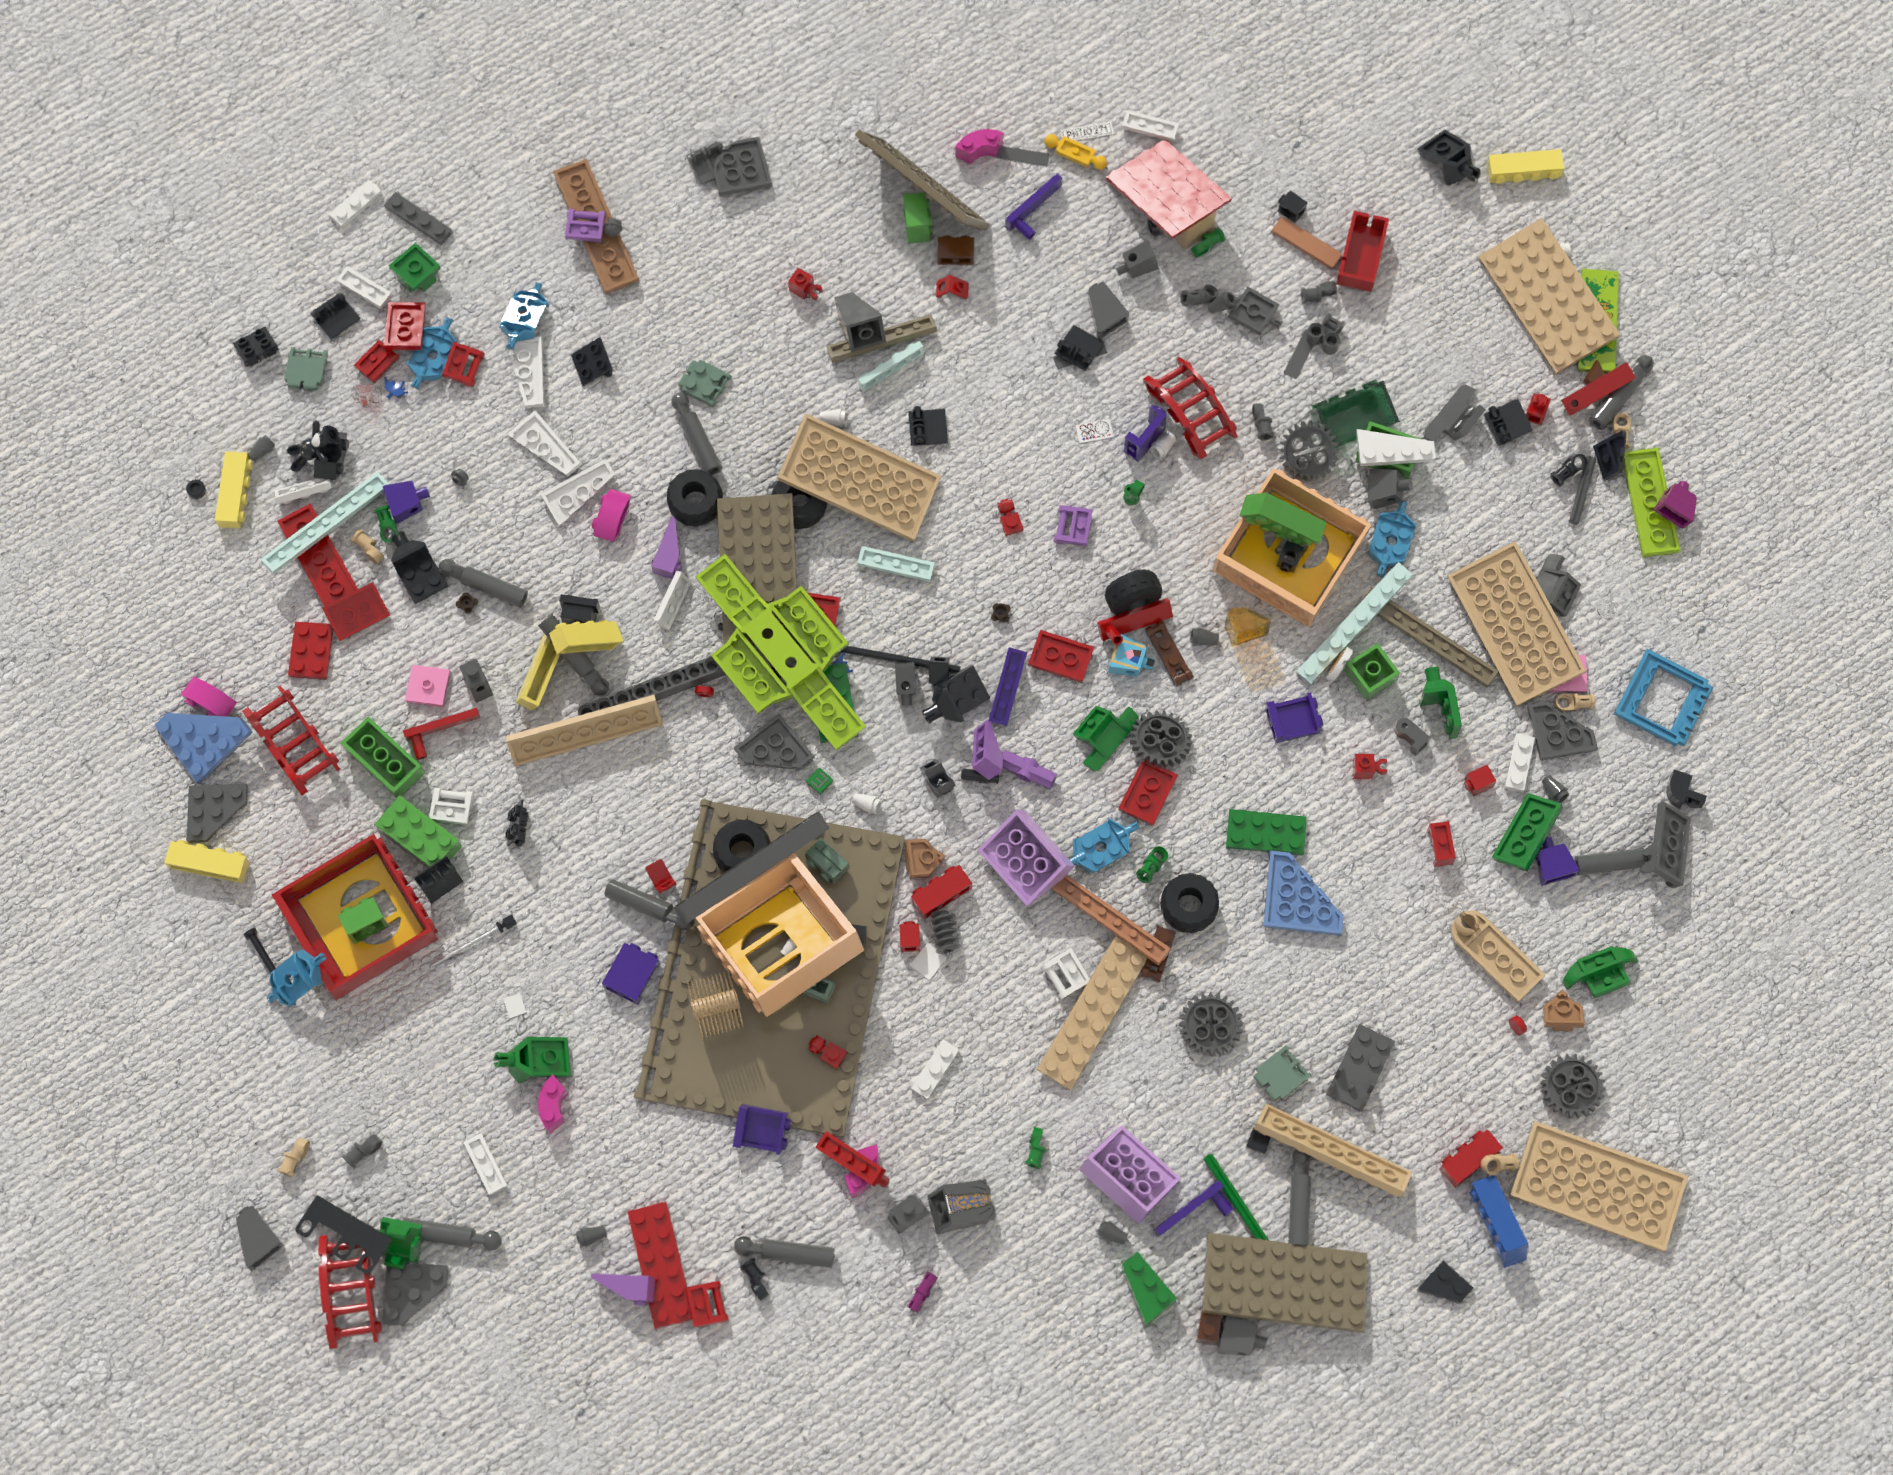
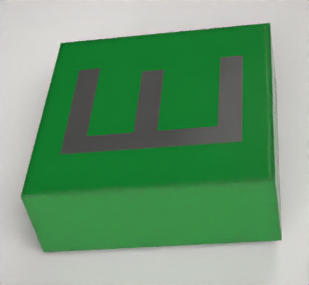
[806,768,833,795]

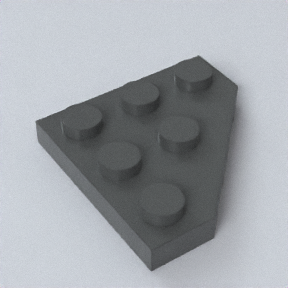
[1527,701,1598,761]
[734,714,815,770]
[186,784,248,843]
[382,1264,448,1326]

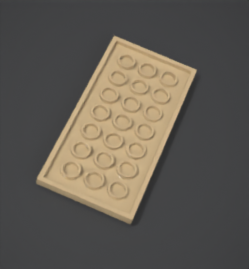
[1478,218,1620,375]
[776,413,941,542]
[1447,541,1586,707]
[1509,1121,1688,1252]

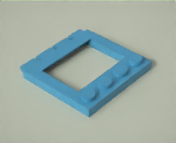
[1614,649,1713,746]

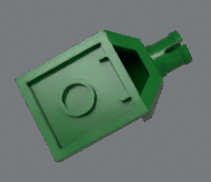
[1419,667,1462,739]
[494,1037,571,1083]

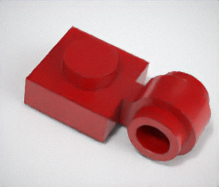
[997,498,1023,536]
[807,1035,847,1070]

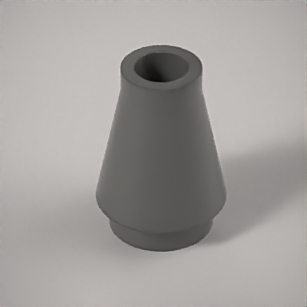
[1208,292,1236,314]
[248,435,275,462]
[1190,627,1219,645]
[1542,775,1569,803]
[1097,1220,1128,1245]
[576,1225,607,1247]

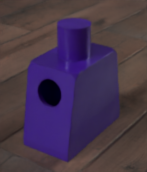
[382,481,430,524]
[1536,837,1580,886]

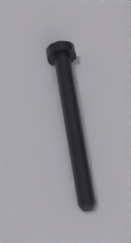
[244,928,276,974]

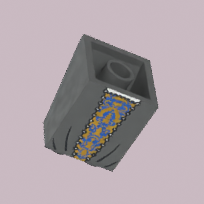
[834,292,886,352]
[927,1179,995,1234]

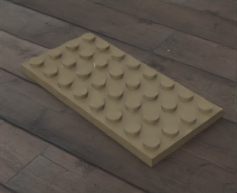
[855,129,991,230]
[717,493,797,646]
[1202,1233,1367,1333]

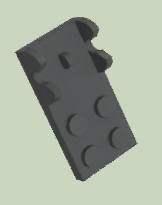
[1641,801,1691,888]
[1326,1024,1395,1112]

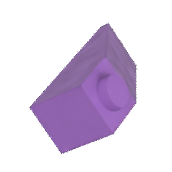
[651,517,682,579]
[972,720,1003,780]
[591,1273,655,1306]

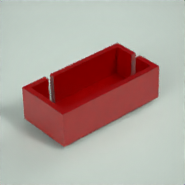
[1336,211,1390,292]

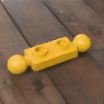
[1044,134,1107,170]

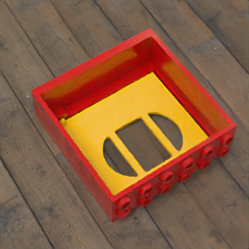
[272,834,438,1000]

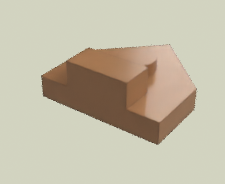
[904,839,946,879]
[1543,990,1585,1031]

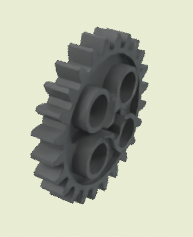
[1279,420,1340,481]
[1129,710,1192,769]
[1179,992,1244,1057]
[1540,1054,1606,1119]

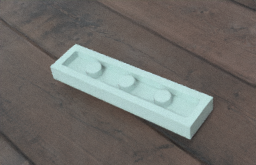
[858,341,924,392]
[857,546,935,582]

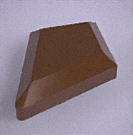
[1583,360,1605,386]

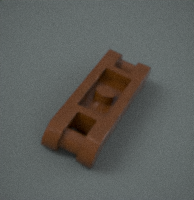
[1145,621,1194,687]

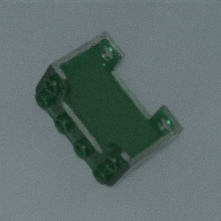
[1309,379,1400,448]

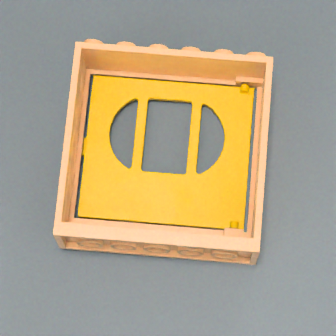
[1212,468,1371,628]
[696,853,864,1017]

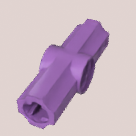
[1002,750,1057,790]

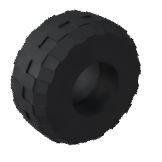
[667,469,723,527]
[772,480,827,529]
[1104,569,1163,615]
[713,819,770,873]
[1160,873,1219,933]

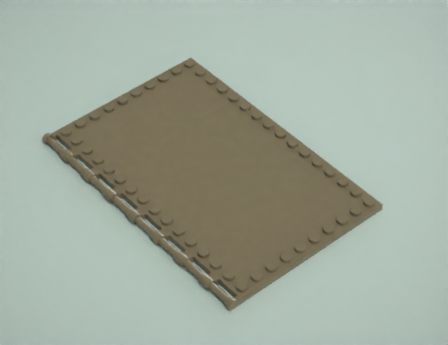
[633,799,905,1138]

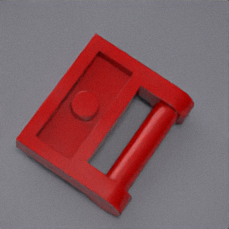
[442,342,485,388]
[685,1281,729,1328]

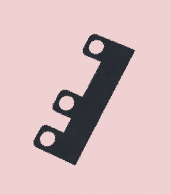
[295,1195,392,1274]

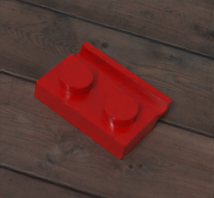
[354,340,399,384]

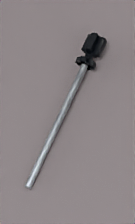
[432,915,517,967]

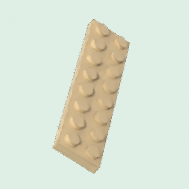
[505,695,663,766]
[1036,936,1147,1091]
[1254,1104,1412,1198]

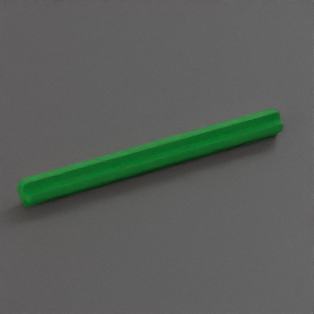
[1203,1154,1269,1240]

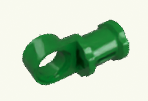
[1191,227,1225,258]
[1123,480,1145,506]
[373,505,399,543]
[1136,846,1168,883]
[1024,1126,1047,1169]

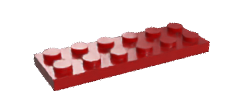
[277,503,358,606]
[627,1201,691,1330]

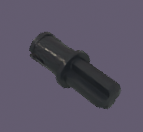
[961,769,999,784]

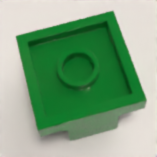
[388,242,441,292]
[380,1217,422,1269]

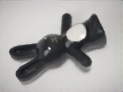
[287,420,340,472]

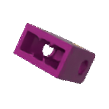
[1654,481,1697,529]

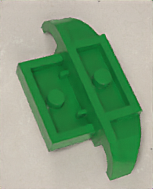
[1563,946,1638,999]

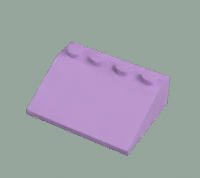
[978,809,1075,906]
[1079,1125,1181,1224]

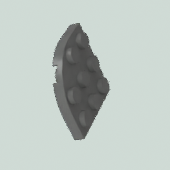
[714,137,772,196]

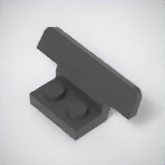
[1424,385,1486,442]
[1537,554,1581,616]

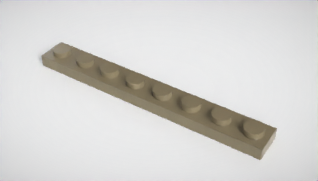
[1361,587,1499,688]

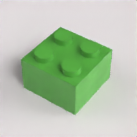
[903,192,933,244]
[1344,643,1400,701]
[338,897,389,944]

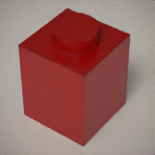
[1464,765,1496,796]
[900,921,920,952]

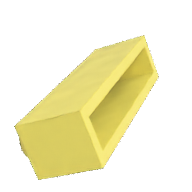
[1487,149,1564,184]
[215,451,253,529]
[549,620,624,654]
[515,635,560,711]
[164,840,249,884]

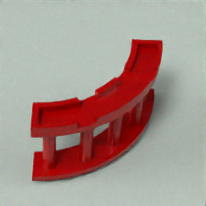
[1143,357,1238,459]
[242,685,341,795]
[318,1235,382,1349]

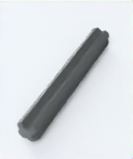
[1569,456,1596,525]

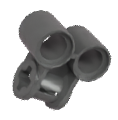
[1306,313,1345,355]

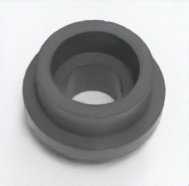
[451,469,469,486]

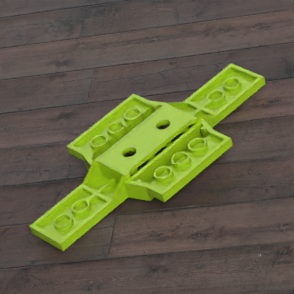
[695,554,866,751]

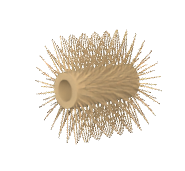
[687,970,743,1038]

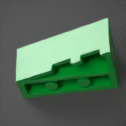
[1121,1251,1177,1328]

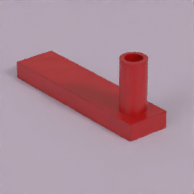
[1561,362,1636,416]
[1097,598,1173,645]
[403,707,481,760]
[815,1131,889,1187]

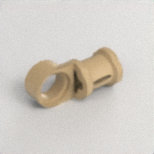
[1612,413,1631,449]
[351,529,384,565]
[1554,693,1595,713]
[277,1138,310,1177]
[1481,1153,1519,1175]

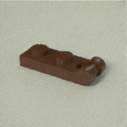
[1141,926,1176,983]

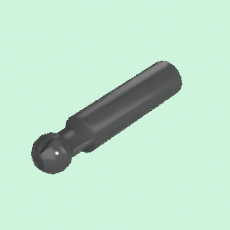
[1589,355,1654,430]
[671,393,723,475]
[438,559,528,608]
[538,614,609,696]
[1575,848,1652,875]
[604,879,695,930]
[1288,1149,1312,1246]
[403,1218,502,1251]
[734,1236,835,1268]

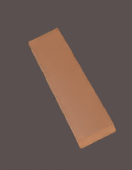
[1271,217,1343,270]

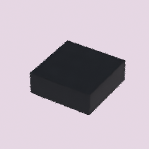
[1246,1128,1271,1154]

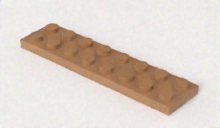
[553,159,640,294]

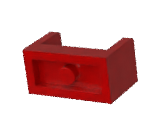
[1427,821,1456,867]

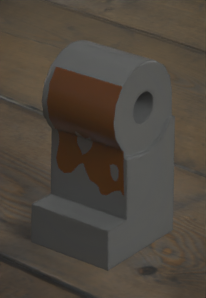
[1395,718,1430,756]

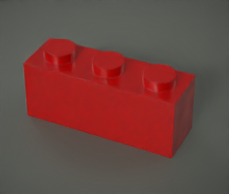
[911,865,972,920]
[1439,1129,1503,1188]

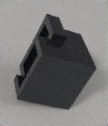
[559,594,600,624]

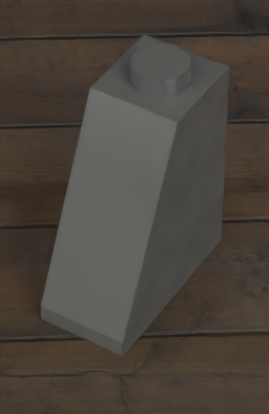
[1088,281,1129,340]
[236,1205,284,1271]

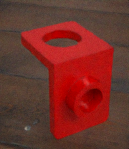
[936,274,969,299]
[645,859,677,893]

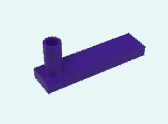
[1005,173,1062,240]
[989,647,1028,726]
[1153,1180,1234,1236]

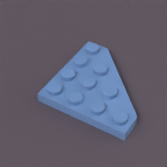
[154,713,253,783]
[1263,851,1344,936]

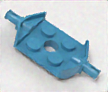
[499,282,549,350]
[406,317,457,389]
[1368,501,1417,577]
[1069,818,1140,874]
[267,950,326,1006]

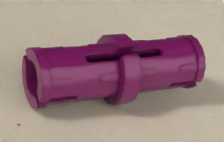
[907,1271,938,1313]

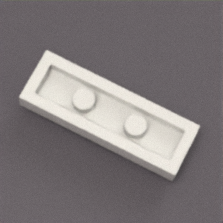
[1122,110,1179,142]
[329,180,382,229]
[336,266,392,310]
[275,478,332,504]
[654,571,692,630]
[1504,733,1535,793]
[911,1039,959,1100]
[463,1133,508,1196]

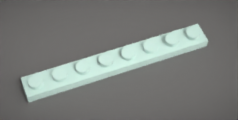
[261,472,389,575]
[1296,562,1413,685]

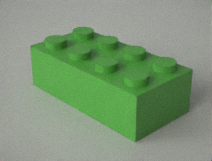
[1239,493,1327,546]
[341,717,425,798]
[375,795,462,868]

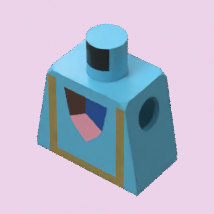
[1108,634,1156,677]

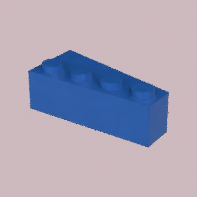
[1470,1175,1529,1268]

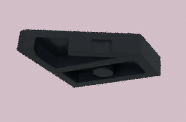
[1593,430,1627,480]
[1417,1260,1474,1304]

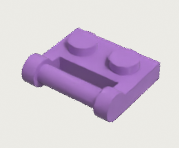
[565,209,606,242]
[1054,505,1093,547]

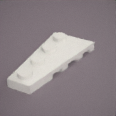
[505,337,545,408]
[507,411,582,477]
[1356,429,1436,466]
[540,459,615,527]

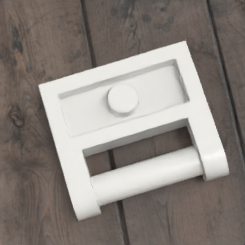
[429,787,474,825]
[1041,948,1090,1000]

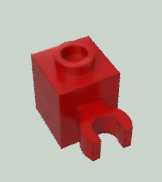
[788,268,823,300]
[1526,393,1551,426]
[1353,754,1388,779]

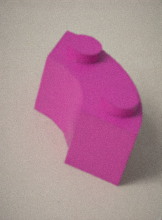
[955,129,1004,164]
[592,489,631,542]
[180,676,237,717]
[538,1074,568,1134]
[844,1144,879,1199]

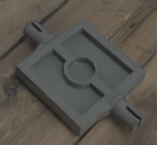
[1228,287,1283,335]

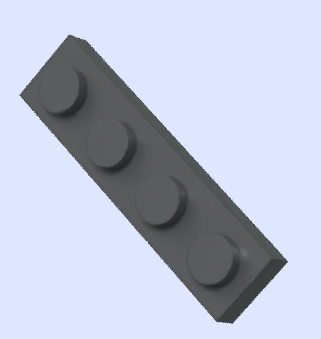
[384,192,453,246]

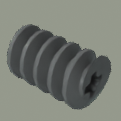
[931,910,960,954]

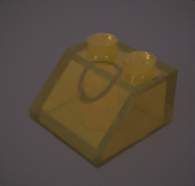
[1225,607,1271,646]

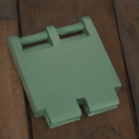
[284,347,328,391]
[678,360,732,407]
[1253,1045,1312,1101]

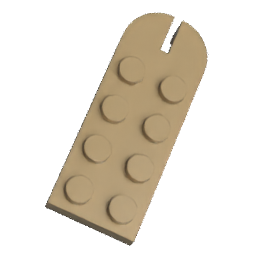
[1451,910,1546,1003]

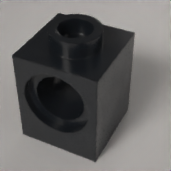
[1278,190,1308,223]
[1276,540,1304,573]
[929,656,950,686]

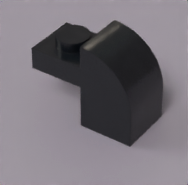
[920,759,956,798]
[1666,769,1707,809]

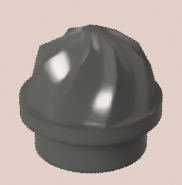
[604,218,623,237]

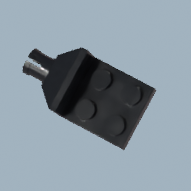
[1417,129,1481,186]
[391,531,448,604]
[922,665,990,724]

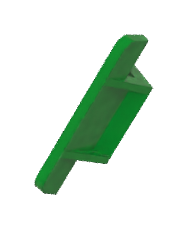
[1073,706,1139,771]

